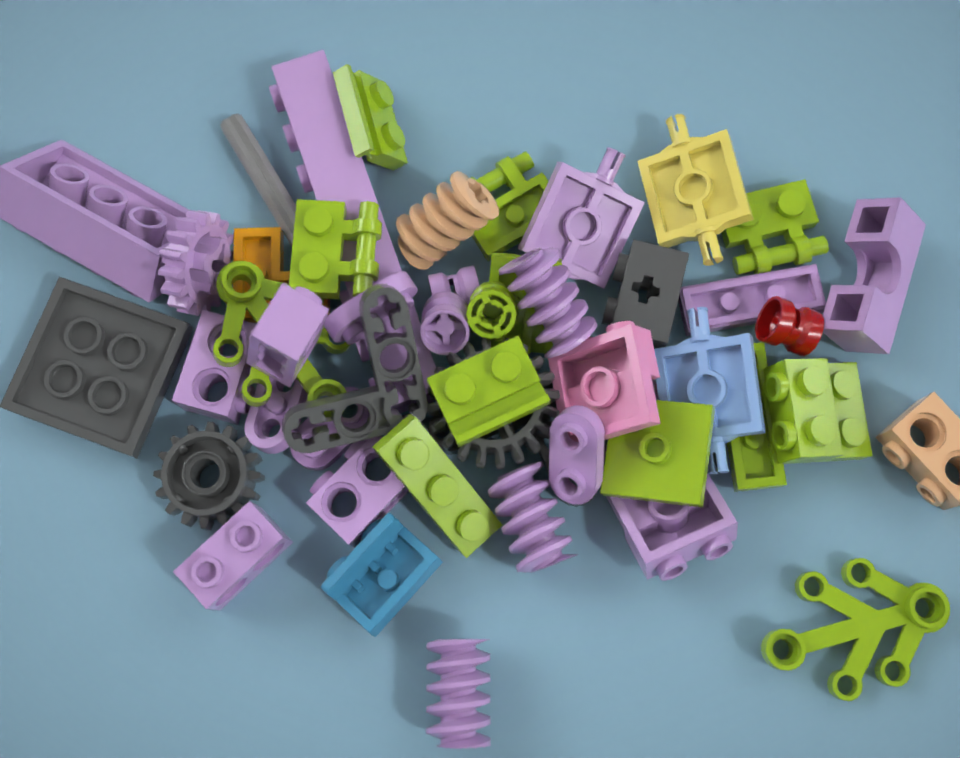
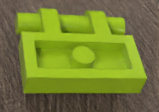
[470,151,548,262]
[721,179,829,275]
[289,199,382,299]

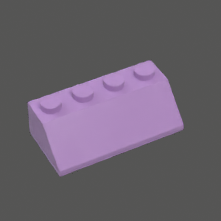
[0,139,188,303]

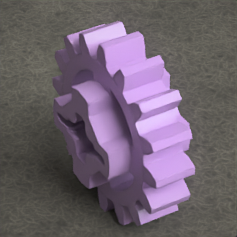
[158,210,234,316]

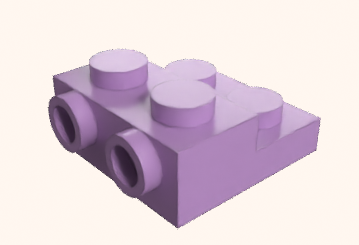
[606,473,738,581]

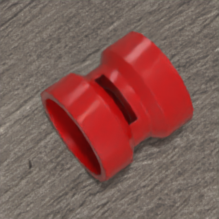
[755,296,824,357]

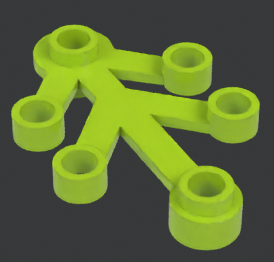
[213,261,350,422]
[761,558,950,701]

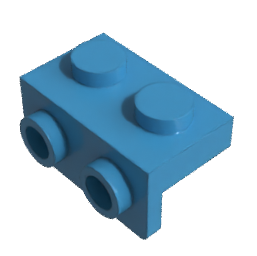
[321,513,443,637]

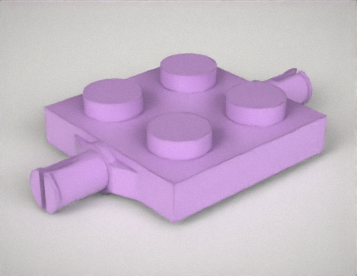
[518,147,645,289]

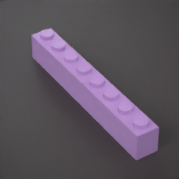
[269,49,436,413]

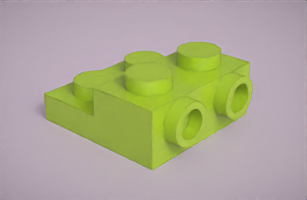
[764,358,873,464]

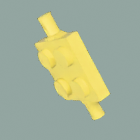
[637,114,754,266]

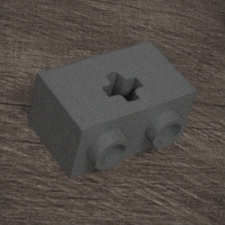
[601,239,689,349]

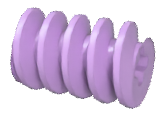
[498,248,597,358]
[488,461,578,573]
[426,639,490,748]

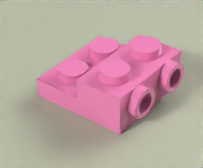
[548,321,661,442]

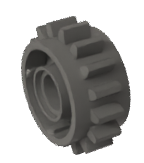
[153,422,265,530]

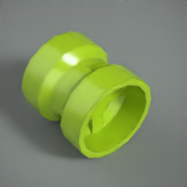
[466,281,517,339]

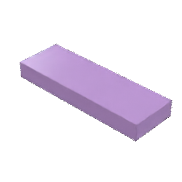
[678,264,826,336]

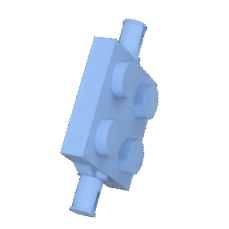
[654,307,766,474]

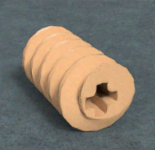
[396,171,499,270]

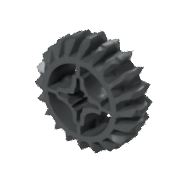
[427,337,560,470]

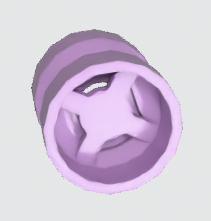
[428,265,479,319]
[420,291,470,355]

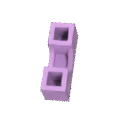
[823,197,926,354]

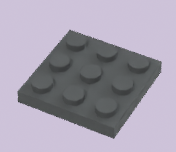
[0,277,194,459]

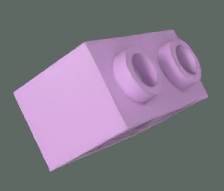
[246,283,329,388]
[172,310,257,425]
[306,436,409,548]
[173,501,293,610]

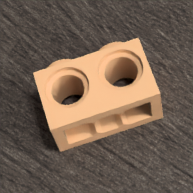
[875,392,960,510]

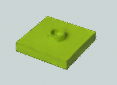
[600,400,715,508]

